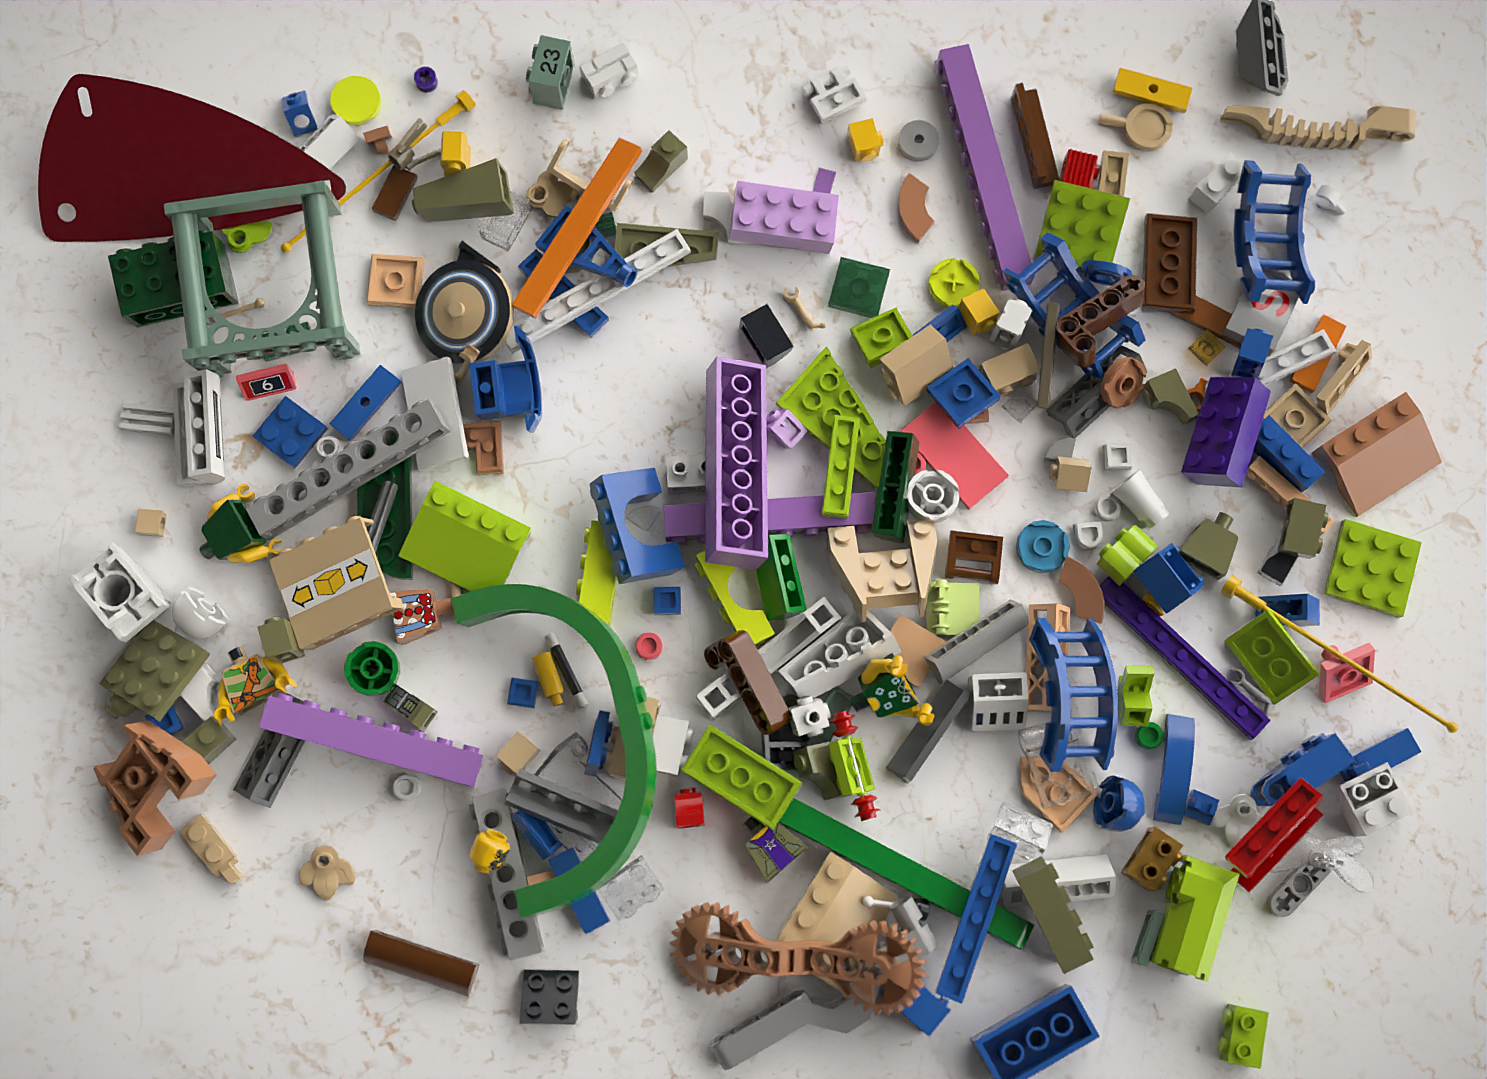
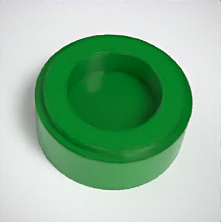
[1135,722,1164,750]

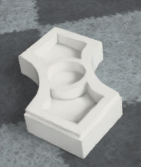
[703,191,753,244]

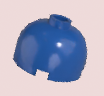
[1093,775,1145,832]

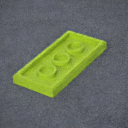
[681,724,803,830]

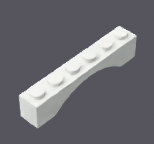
[696,597,841,720]

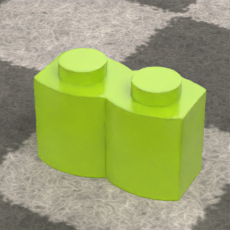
[1096,525,1158,586]

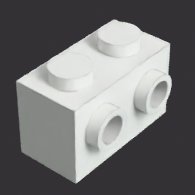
[666,451,706,493]

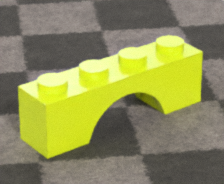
[694,550,775,647]

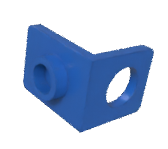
[282,90,318,136]

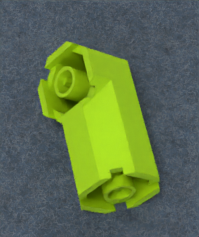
[1149,855,1239,982]

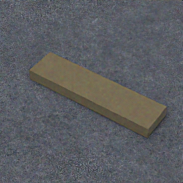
[1037,302,1060,409]

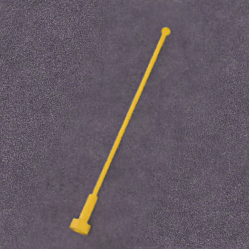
[280,90,476,253]
[1221,576,1458,733]

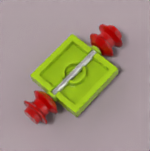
[828,711,881,821]

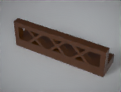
[1011,83,1060,189]

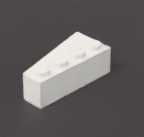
[779,610,902,699]

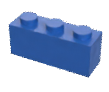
[1253,415,1325,493]

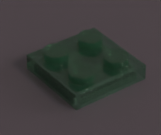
[828,257,890,318]

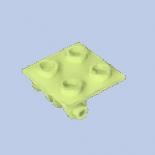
[926,580,980,635]

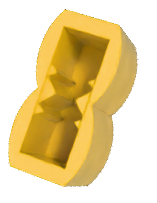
[440,131,471,176]

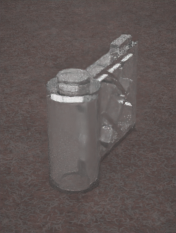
[1018,721,1099,809]

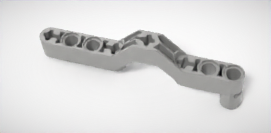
[710,895,938,1070]

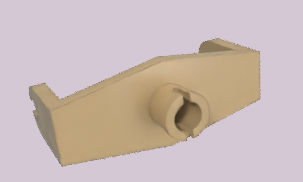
[547,139,633,211]

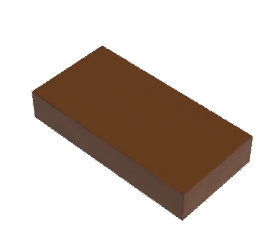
[372,165,418,221]

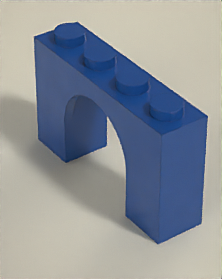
[589,468,685,584]

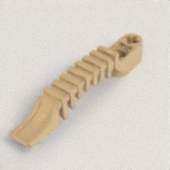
[1220,106,1416,150]

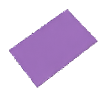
[813,168,836,194]

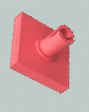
[1319,643,1375,704]

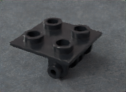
[519,970,579,1025]

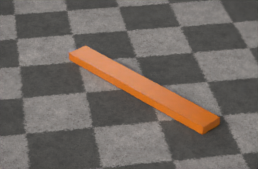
[512,137,642,319]

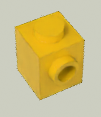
[847,118,884,162]
[959,288,1000,336]

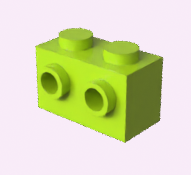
[1218,1004,1269,1069]

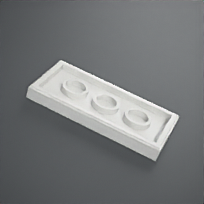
[401,357,469,471]

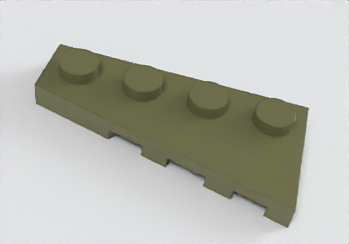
[614,223,719,267]

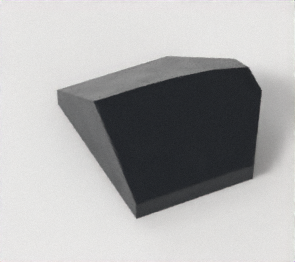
[761,723,810,771]

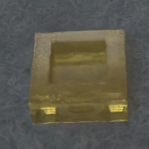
[1188,329,1226,366]

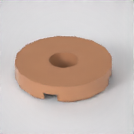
[1101,357,1146,408]

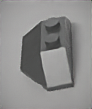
[1236,0,1288,96]

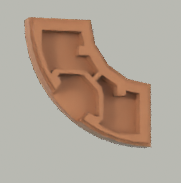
[898,173,934,243]
[1058,557,1105,624]

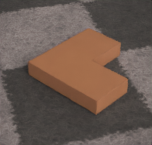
[463,421,504,475]

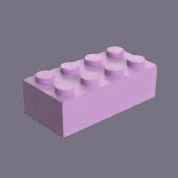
[729,181,839,254]

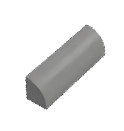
[924,599,1029,684]

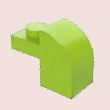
[1117,665,1154,726]

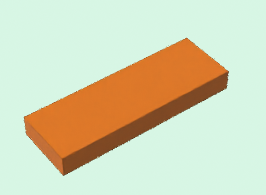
[1289,314,1347,393]

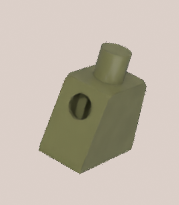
[1178,512,1238,580]

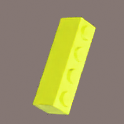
[576,520,617,626]

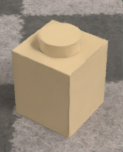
[1049,456,1092,492]
[496,731,541,775]

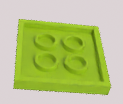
[1034,180,1130,267]
[1323,519,1422,618]

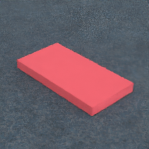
[901,402,1009,510]

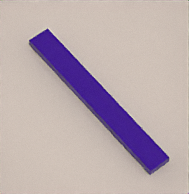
[1099,576,1271,740]

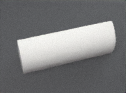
[299,114,361,182]
[1002,854,1116,908]

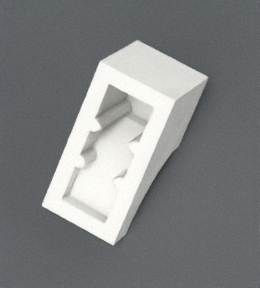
[180,662,219,722]

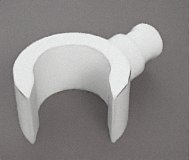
[1316,185,1346,215]

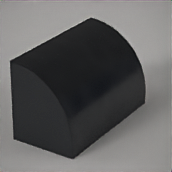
[739,304,794,369]

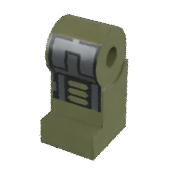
[383,684,438,731]

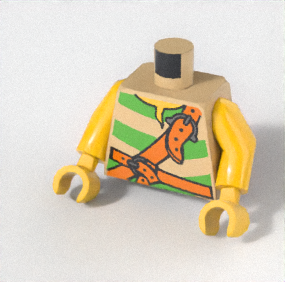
[213,646,297,726]

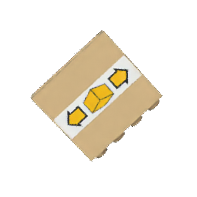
[269,516,404,650]

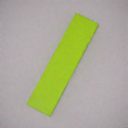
[822,415,860,519]

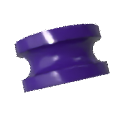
[414,66,438,93]

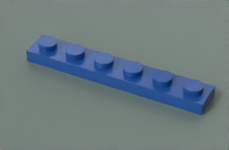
[934,834,1017,1004]

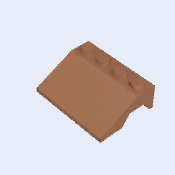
[1312,392,1442,517]

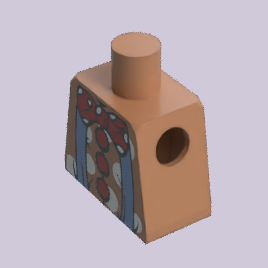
[389,589,454,645]

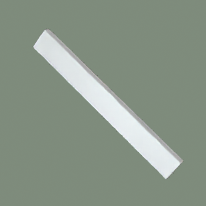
[505,229,691,354]

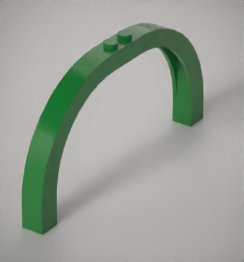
[451,584,657,918]

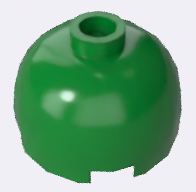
[344,641,400,696]

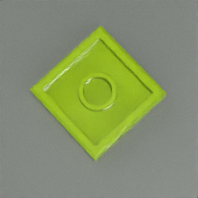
[850,307,913,369]

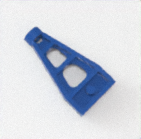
[535,205,637,288]

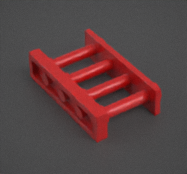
[1225,777,1324,893]

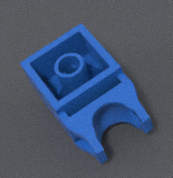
[1250,733,1355,806]

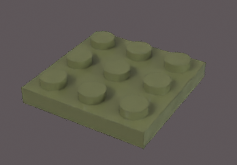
[99,620,210,722]

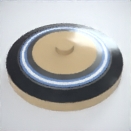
[415,260,514,365]

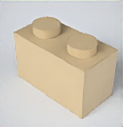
[978,343,1041,398]

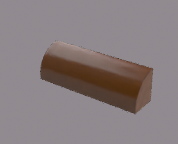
[363,930,480,997]

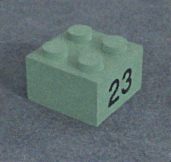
[526,35,575,110]

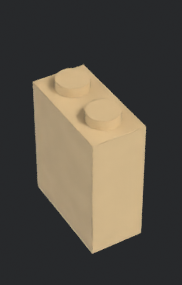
[880,324,953,406]

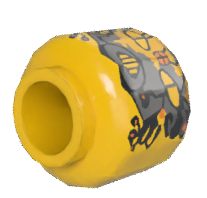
[469,829,510,873]

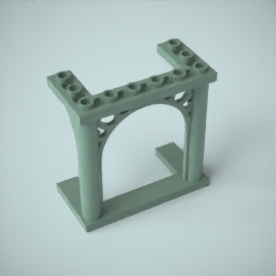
[164,181,360,378]

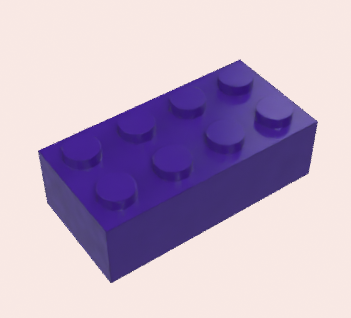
[1181,377,1271,488]

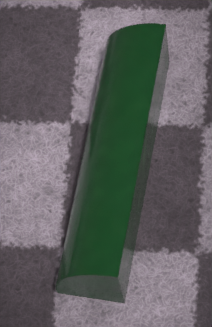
[871,431,920,543]

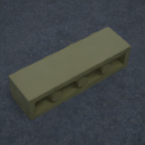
[1012,856,1094,974]

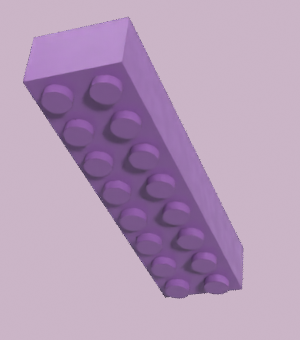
[705,356,768,569]

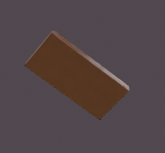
[1142,213,1197,314]

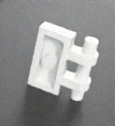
[802,65,867,124]

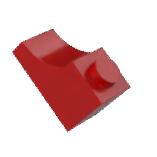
[674,788,705,829]

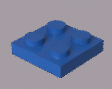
[927,358,1001,429]
[253,396,328,469]
[584,710,613,777]

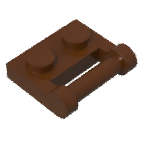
[945,530,1003,585]

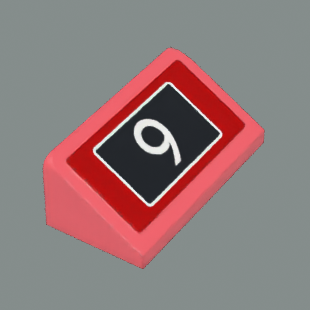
[235,364,297,401]

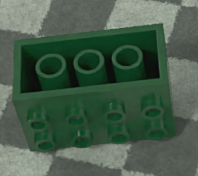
[108,230,239,328]

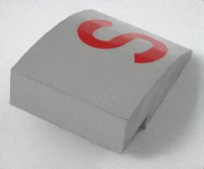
[1222,277,1299,357]

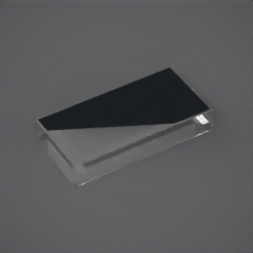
[1257,529,1298,586]

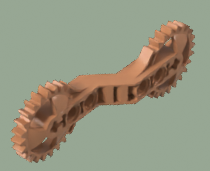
[670,902,927,1016]

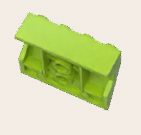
[398,481,531,592]

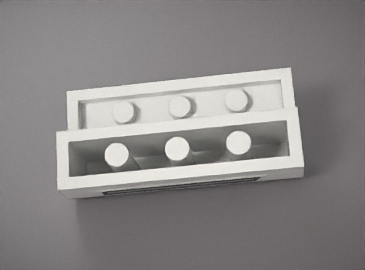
[172,369,225,487]

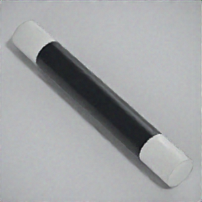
[544,632,589,709]

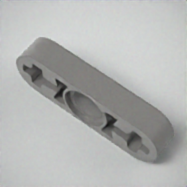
[1267,853,1332,917]

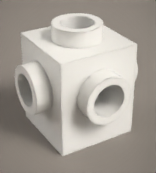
[788,696,831,737]

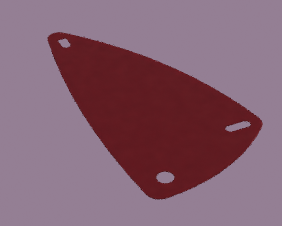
[38,74,346,242]

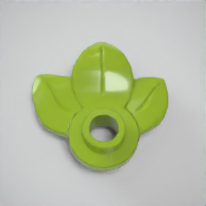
[221,221,272,253]

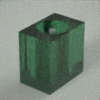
[595,212,616,238]

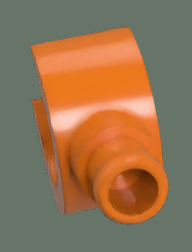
[1188,378,1208,412]

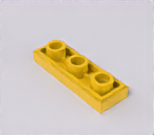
[1112,67,1193,114]

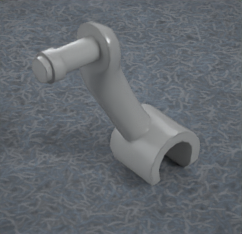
[1228,669,1273,717]

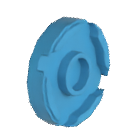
[1016,520,1070,573]

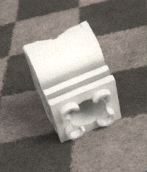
[69,543,171,642]

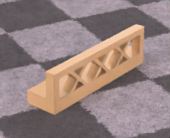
[1026,603,1070,712]

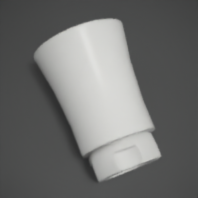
[1111,469,1169,529]

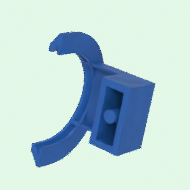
[469,325,542,433]

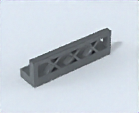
[1046,345,1147,438]
[886,680,972,783]
[233,693,321,808]
[504,769,618,844]

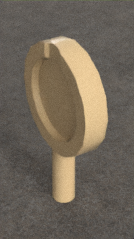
[1098,103,1173,151]

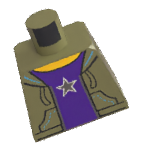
[742,816,807,883]

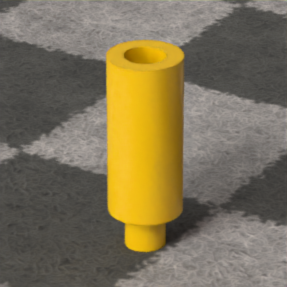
[532,652,564,707]

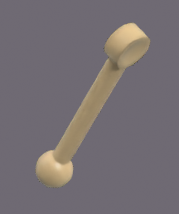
[212,298,265,322]

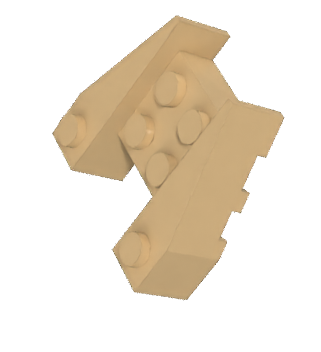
[827,520,937,622]

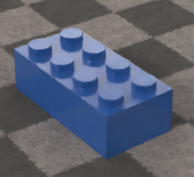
[970,984,1100,1079]

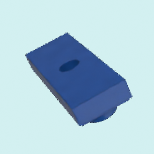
[329,365,402,441]
[548,847,611,935]

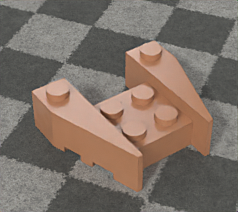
[93,720,216,856]

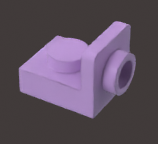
[766,408,808,449]

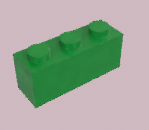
[756,534,807,621]

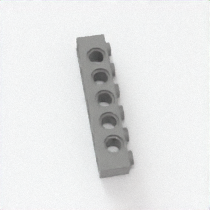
[469,788,545,960]

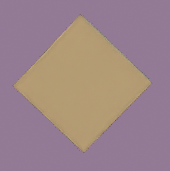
[135,509,167,537]

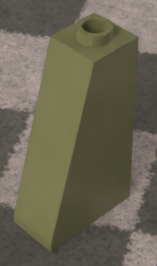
[412,158,514,222]

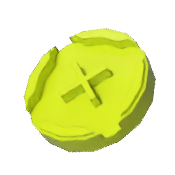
[330,76,382,126]
[928,258,980,308]

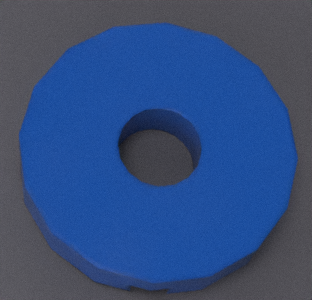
[1080,260,1133,286]

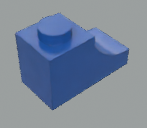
[1231,328,1274,379]
[1256,593,1320,627]

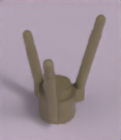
[388,118,441,171]

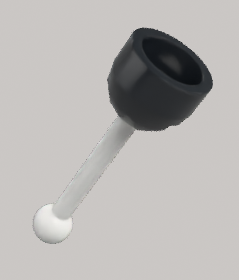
[863,896,929,921]

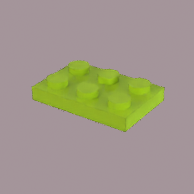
[1224,609,1320,705]

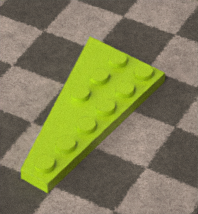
[776,346,886,490]

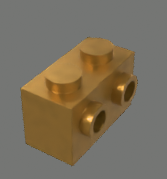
[1120,826,1183,891]

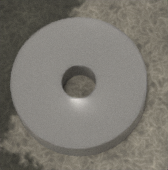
[898,120,939,162]

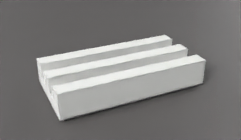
[119,402,175,435]

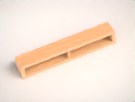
[1247,456,1335,536]

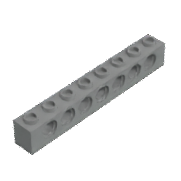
[246,399,451,540]

